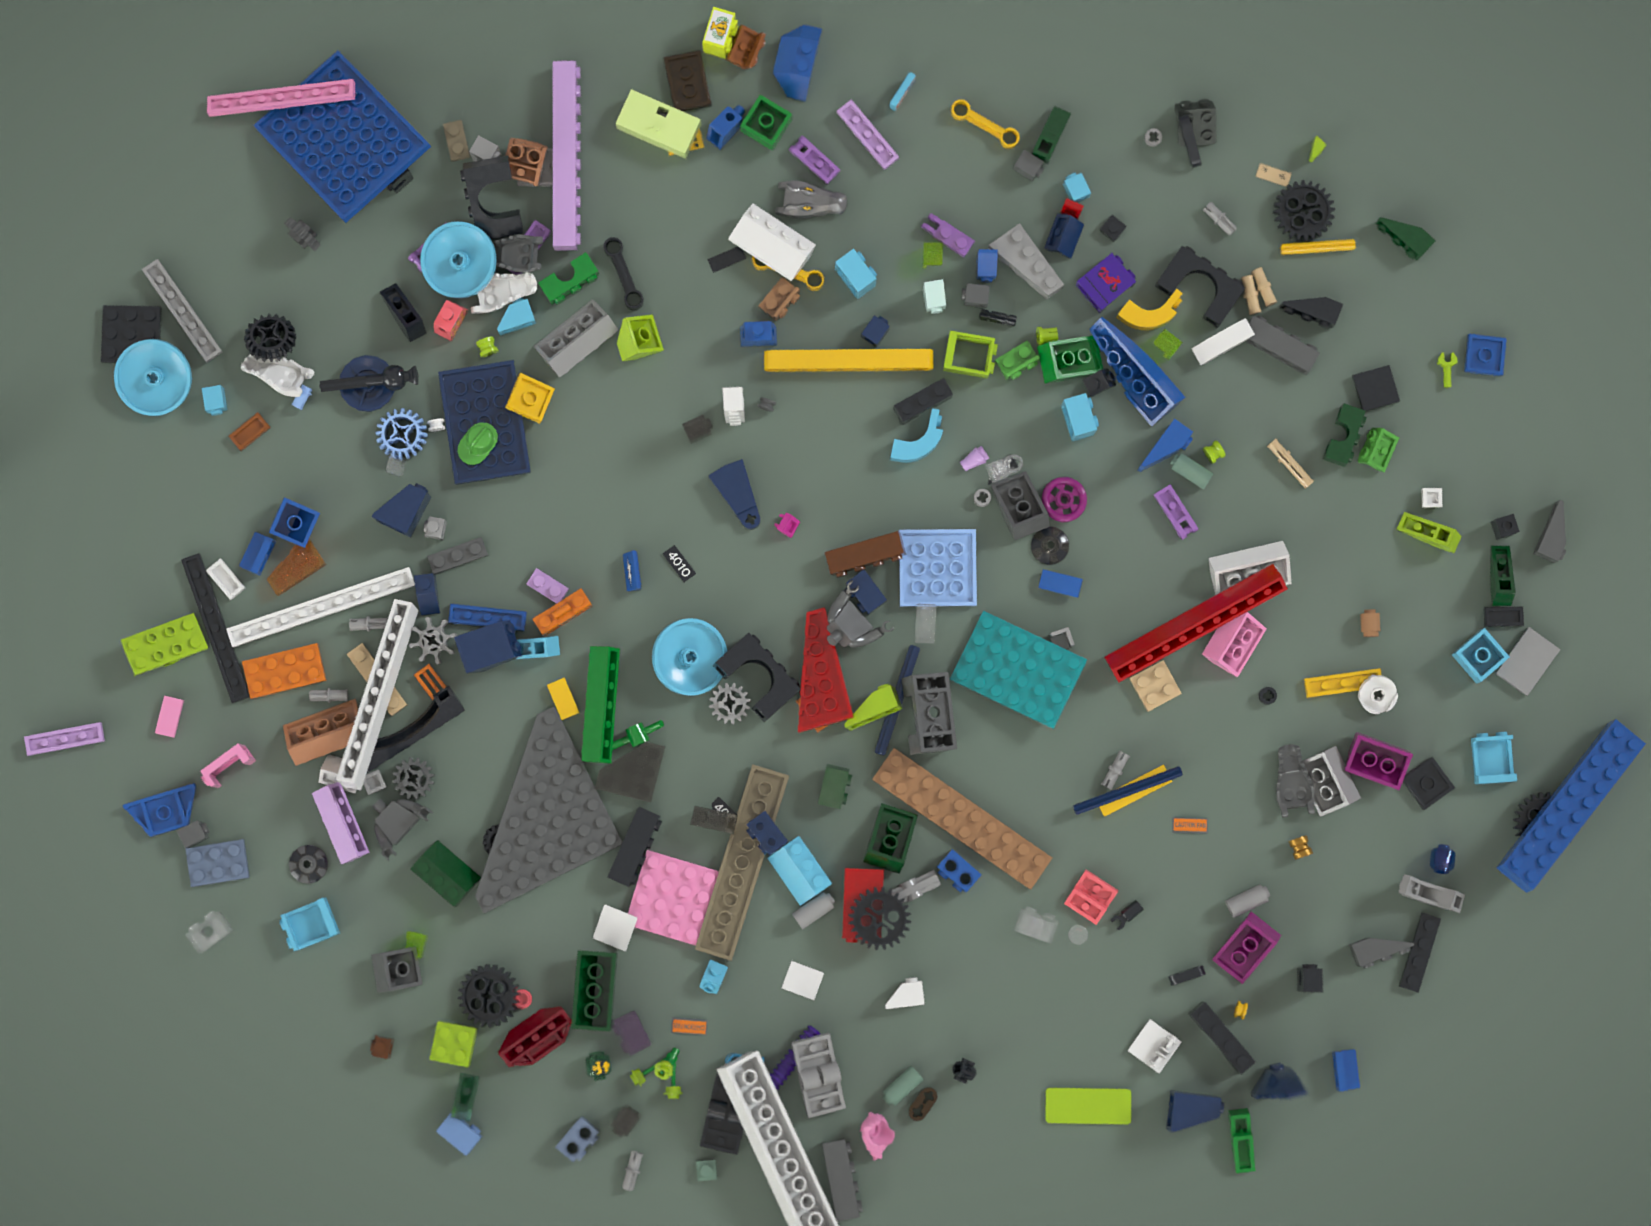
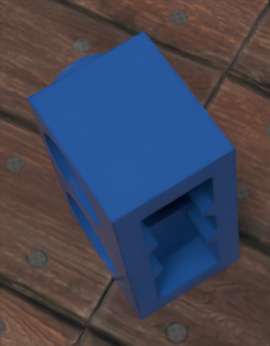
[937,849,981,893]

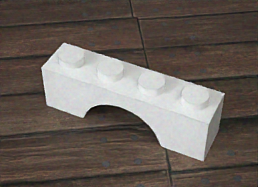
[723,387,745,426]

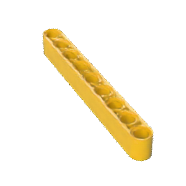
[764,349,933,372]

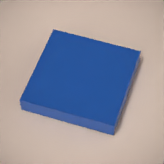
[1464,334,1507,376]

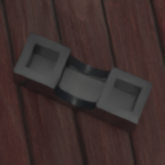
[893,378,953,425]

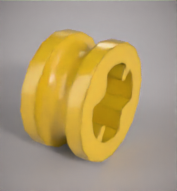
[1234,1001,1248,1020]

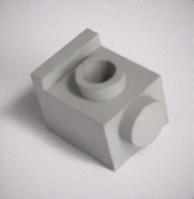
[424,516,447,541]

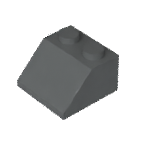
[371,946,423,993]

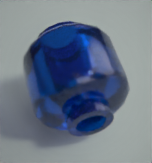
[1430,844,1456,874]

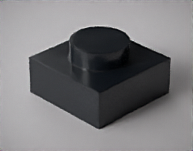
[1100,215,1127,242]

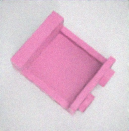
[201,743,256,788]

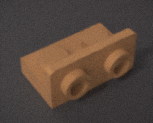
[758,277,800,321]

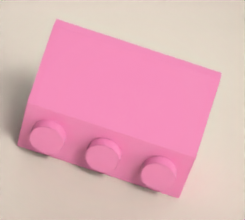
[1202,612,1267,678]

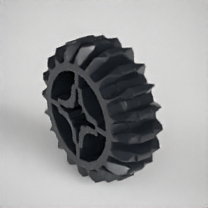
[244,313,297,363]

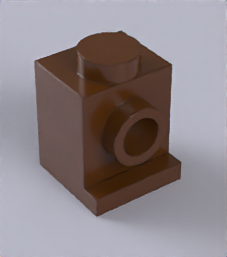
[370,1035,395,1059]

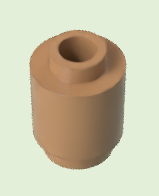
[1360,609,1381,637]

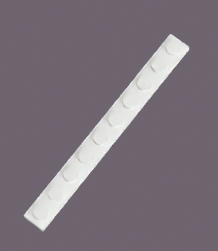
[226,567,415,648]

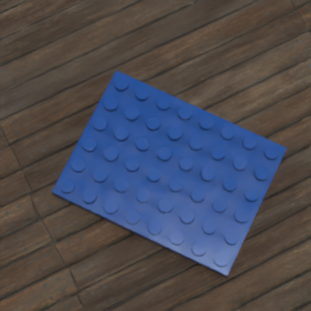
[253,51,431,223]

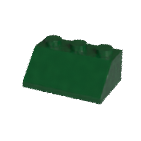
[410,840,481,907]

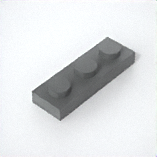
[427,537,488,574]

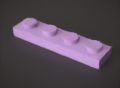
[837,99,899,170]
[24,722,105,756]

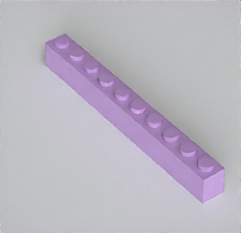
[553,61,581,251]

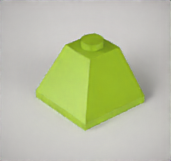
[617,315,664,361]

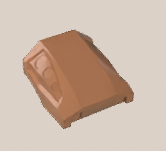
[505,138,548,186]

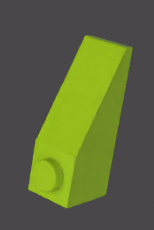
[1397,512,1462,553]
[844,684,903,731]

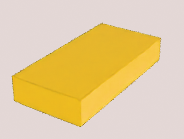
[547,677,580,720]

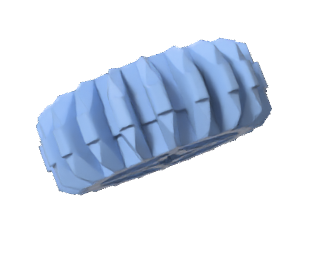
[375,408,428,460]

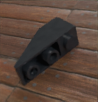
[1279,297,1343,329]

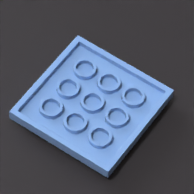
[899,529,977,607]

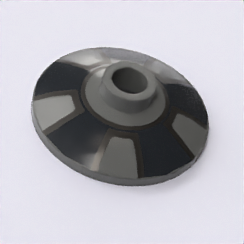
[289,845,328,884]

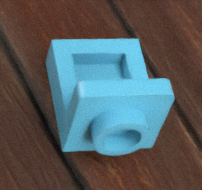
[699,960,728,994]

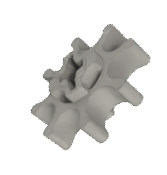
[409,617,458,664]

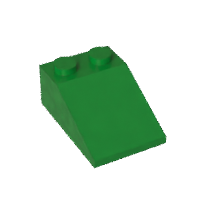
[1037,335,1103,384]

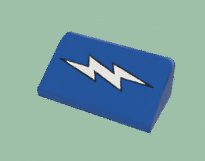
[623,550,642,592]

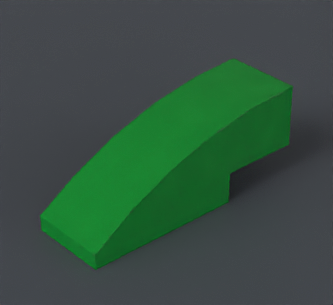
[1228,1108,1255,1173]

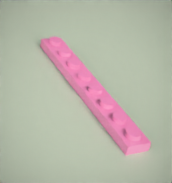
[207,79,355,117]

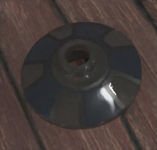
[1031,527,1069,565]

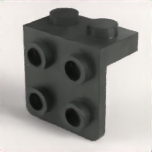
[1175,99,1216,147]

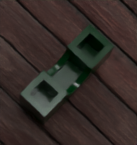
[1323,403,1367,467]

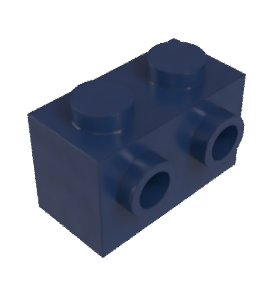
[845,569,887,615]
[746,811,788,856]

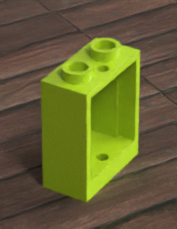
[943,331,998,379]

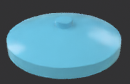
[420,221,497,299]
[114,339,192,416]
[652,618,727,696]

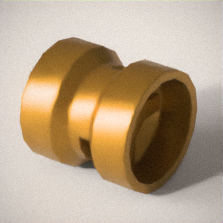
[1288,835,1313,860]

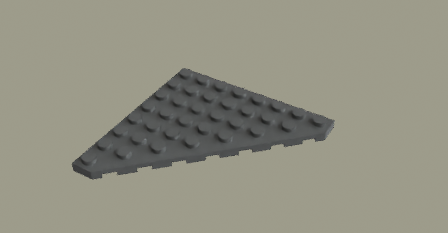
[475,706,623,913]

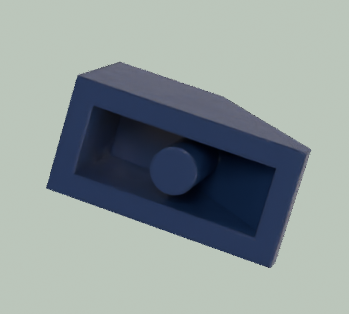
[414,573,440,616]

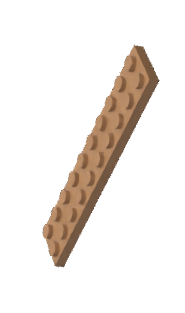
[872,748,1052,890]

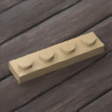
[347,643,408,716]

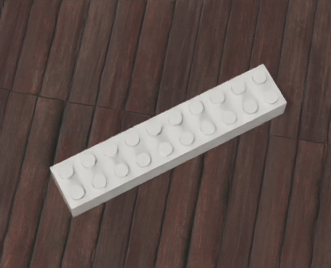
[717,1051,839,1226]

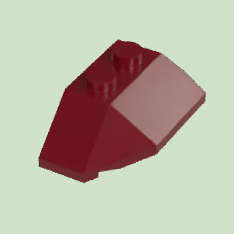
[498,1007,572,1067]

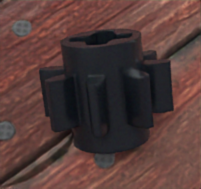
[952,1058,976,1084]

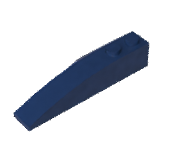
[1251,1063,1307,1099]

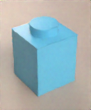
[1063,173,1091,203]
[202,385,227,415]

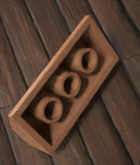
[283,699,359,766]

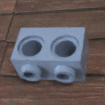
[556,1116,599,1162]

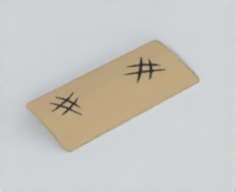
[1256,164,1291,186]

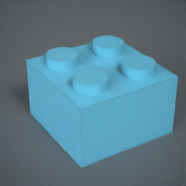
[835,249,877,300]
[1061,393,1099,442]
[1451,628,1510,684]

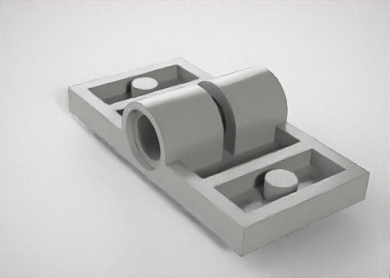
[791,1032,846,1118]

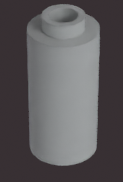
[1225,884,1270,918]
[792,892,835,929]

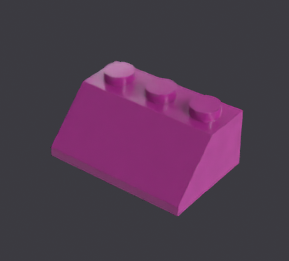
[1344,732,1413,790]

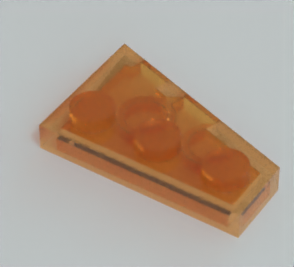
[267,538,327,596]

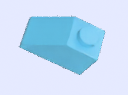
[497,298,536,336]

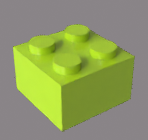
[430,1020,478,1067]

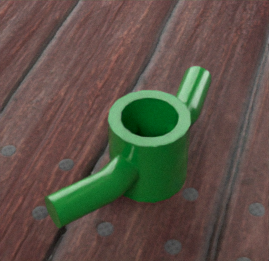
[612,720,664,750]

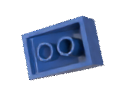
[1138,419,1193,472]

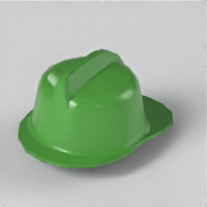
[458,422,498,465]

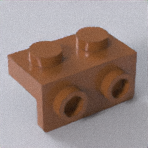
[726,25,766,70]

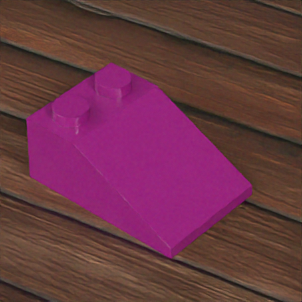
[1212,911,1282,984]

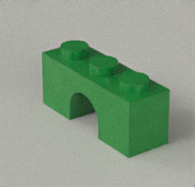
[538,252,600,305]

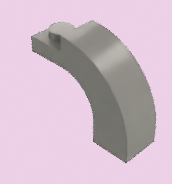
[1399,874,1465,913]

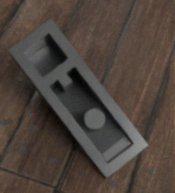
[1533,500,1566,563]

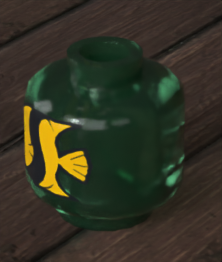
[585,1051,612,1081]

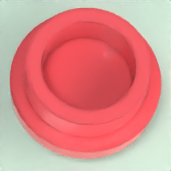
[514,989,532,1009]

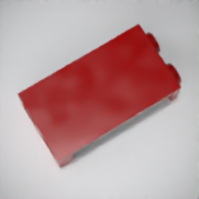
[842,868,884,943]

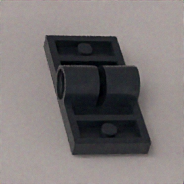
[700,1072,744,1155]

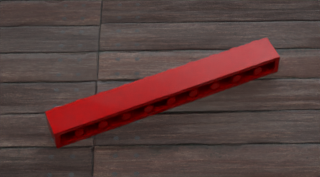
[1104,564,1288,683]

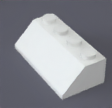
[728,204,816,281]
[1209,541,1292,595]

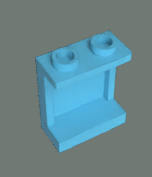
[1471,732,1517,784]
[279,897,340,951]

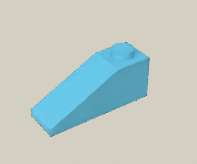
[517,636,560,659]

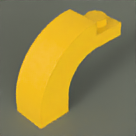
[1116,289,1183,330]

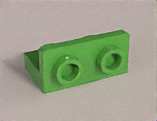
[995,340,1040,380]
[1357,427,1399,472]

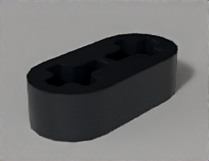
[1168,965,1206,986]

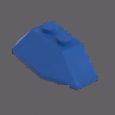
[773,25,822,101]

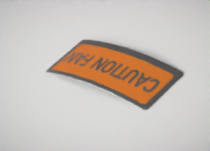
[1172,817,1208,834]
[671,1017,708,1035]

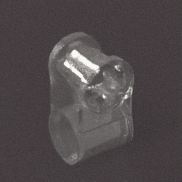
[985,454,1023,483]

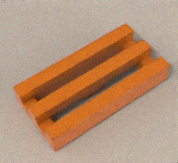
[414,664,447,700]

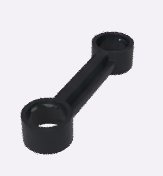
[604,237,644,310]

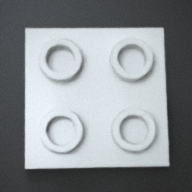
[1128,1019,1181,1073]

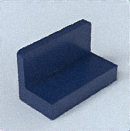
[1044,213,1084,259]

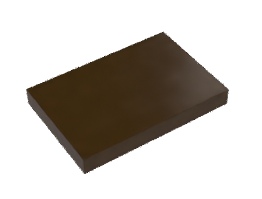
[664,50,712,112]

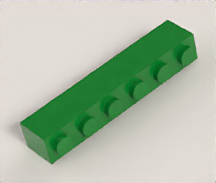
[581,646,620,764]

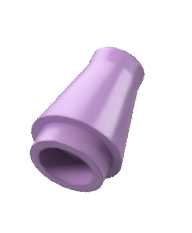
[960,446,989,471]

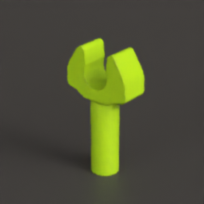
[1437,352,1457,388]

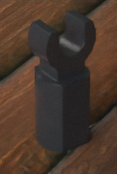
[1110,900,1144,930]

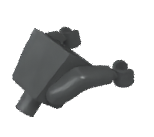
[827,580,894,648]
[372,799,433,861]

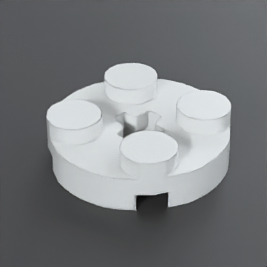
[1358,675,1398,714]

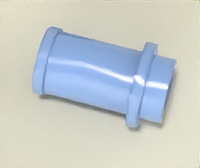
[291,384,312,410]

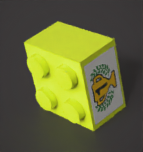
[702,7,738,59]

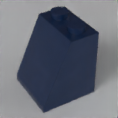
[372,483,431,538]
[454,620,522,674]
[1166,1090,1224,1132]

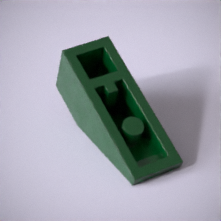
[1490,545,1516,606]

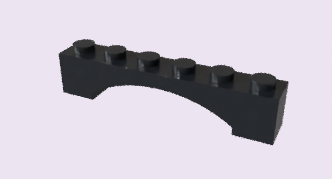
[367,685,465,773]

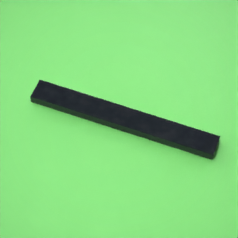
[181,553,250,703]

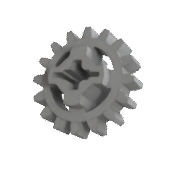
[709,683,751,725]

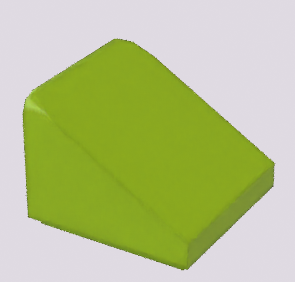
[1309,136,1327,162]

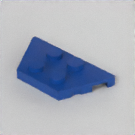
[123,783,196,837]

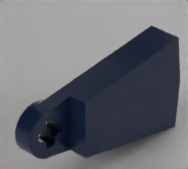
[708,459,761,530]

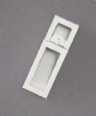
[1192,318,1255,365]

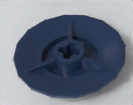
[340,355,395,412]

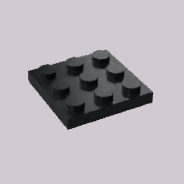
[101,305,162,363]

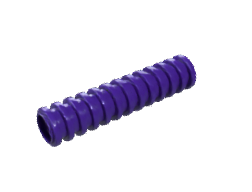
[769,1025,821,1090]

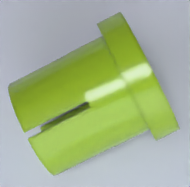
[1036,327,1058,346]

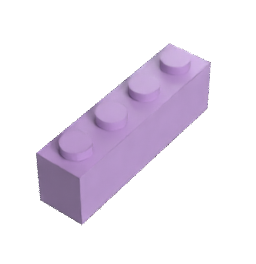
[312,782,370,865]

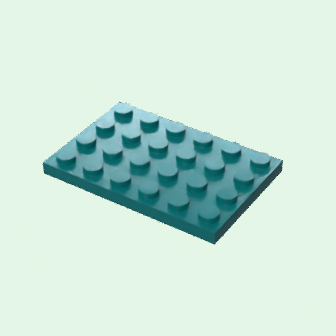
[950,611,1088,729]

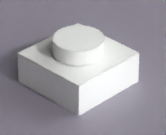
[1421,488,1442,508]

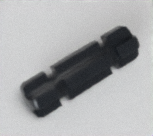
[979,309,1017,326]

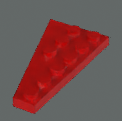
[797,607,854,733]

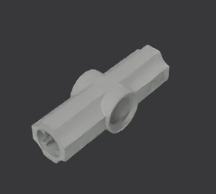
[886,870,941,903]

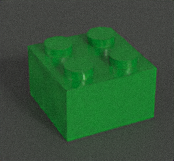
[740,94,792,151]

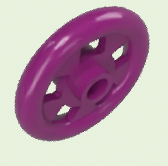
[1041,477,1087,522]

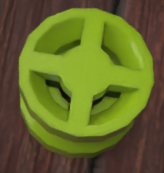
[476,336,499,358]
[1203,440,1226,464]

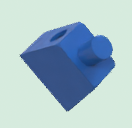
[706,104,746,150]
[740,321,777,347]

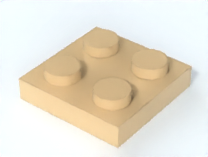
[1129,660,1182,712]

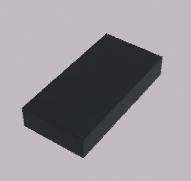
[1484,607,1524,627]

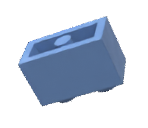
[436,1112,483,1156]

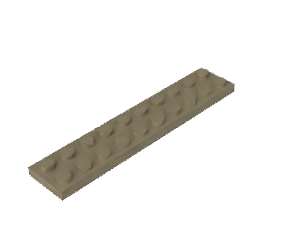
[695,764,789,961]

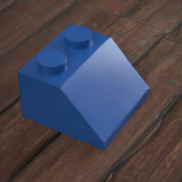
[268,497,320,548]

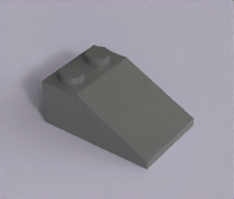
[991,471,1050,541]

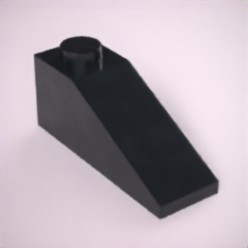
[380,283,427,342]

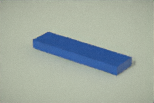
[448,604,527,631]

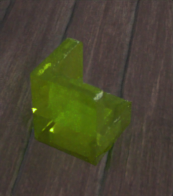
[923,242,943,268]
[1153,329,1183,360]
[405,931,428,958]

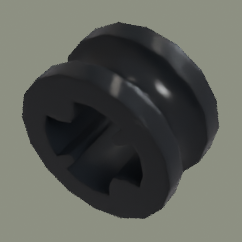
[1258,687,1277,705]

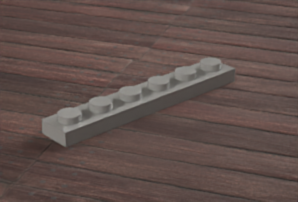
[142,259,223,363]

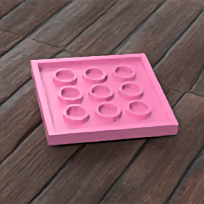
[628,850,719,945]

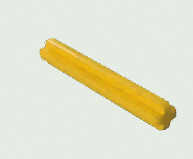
[1280,239,1356,255]

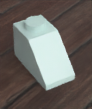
[923,279,946,314]

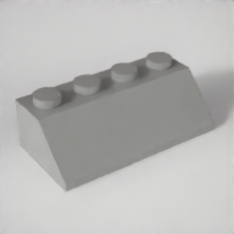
[534,299,619,377]

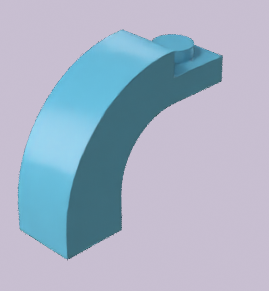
[890,408,943,463]

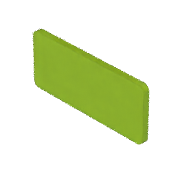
[1045,1088,1131,1124]

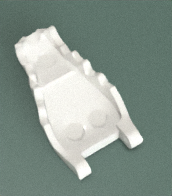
[471,272,537,314]
[241,354,315,397]

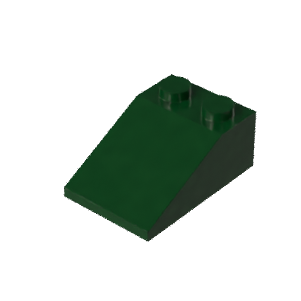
[863,803,918,874]

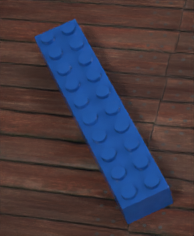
[1496,719,1646,893]

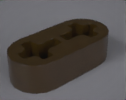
[909,1087,937,1121]

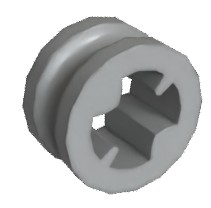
[1144,128,1162,147]
[974,489,991,507]

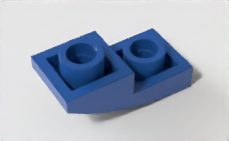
[1038,569,1083,597]

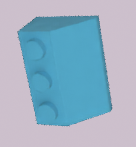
[768,836,832,906]

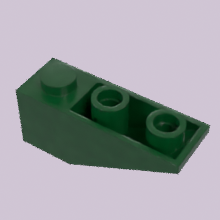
[1032,106,1072,164]
[1376,217,1436,261]

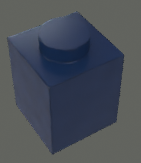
[861,315,890,348]

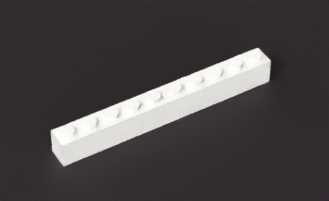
[336,599,419,790]

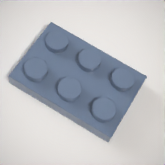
[186,839,250,887]

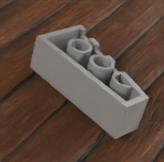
[988,223,1064,300]

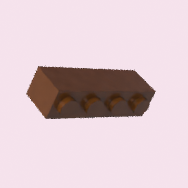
[825,531,907,578]

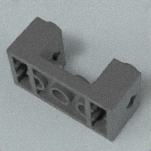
[901,672,957,755]

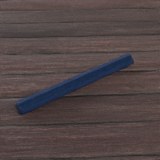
[875,645,920,755]
[1073,766,1183,815]

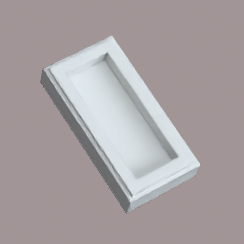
[206,558,245,600]

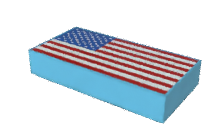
[889,72,916,111]

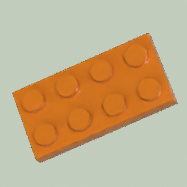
[242,643,327,699]

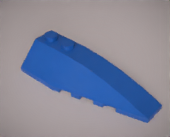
[1089,317,1186,426]

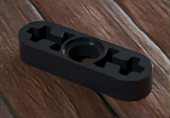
[1178,114,1202,168]

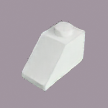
[885,977,924,1009]

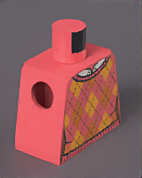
[434,300,469,341]

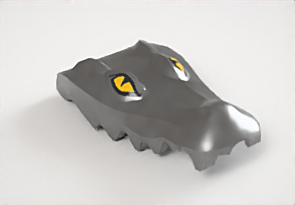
[775,181,847,219]

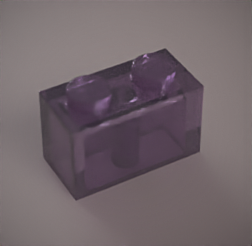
[612,1010,652,1056]

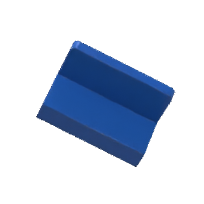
[239,532,276,576]
[1332,1049,1360,1091]

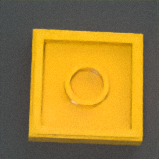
[505,373,555,424]

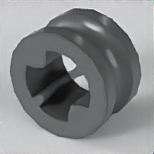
[757,397,776,412]

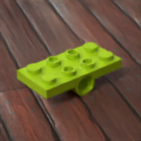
[120,613,208,676]

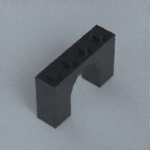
[460,155,523,239]
[1155,246,1245,328]
[713,633,801,723]

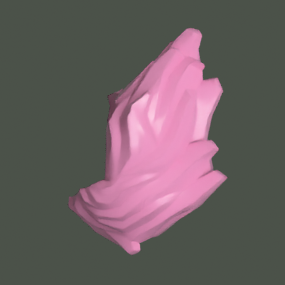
[860,1112,895,1161]

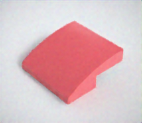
[1064,869,1118,925]

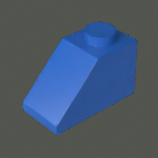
[976,249,998,283]

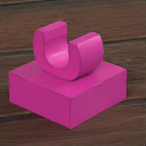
[774,513,800,538]

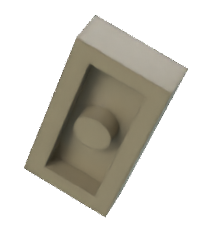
[443,120,470,162]

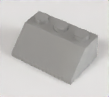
[1303,746,1361,817]

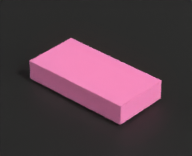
[155,696,184,738]

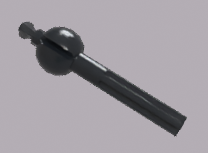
[319,365,419,392]

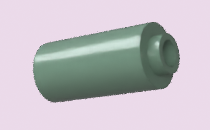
[1170,453,1214,489]
[882,1065,924,1106]

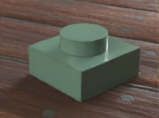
[696,1159,717,1181]

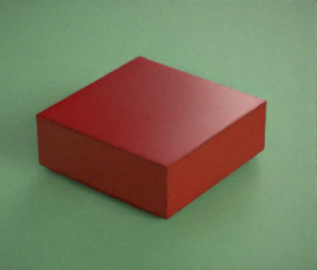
[1060,198,1084,220]

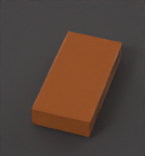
[228,412,271,451]

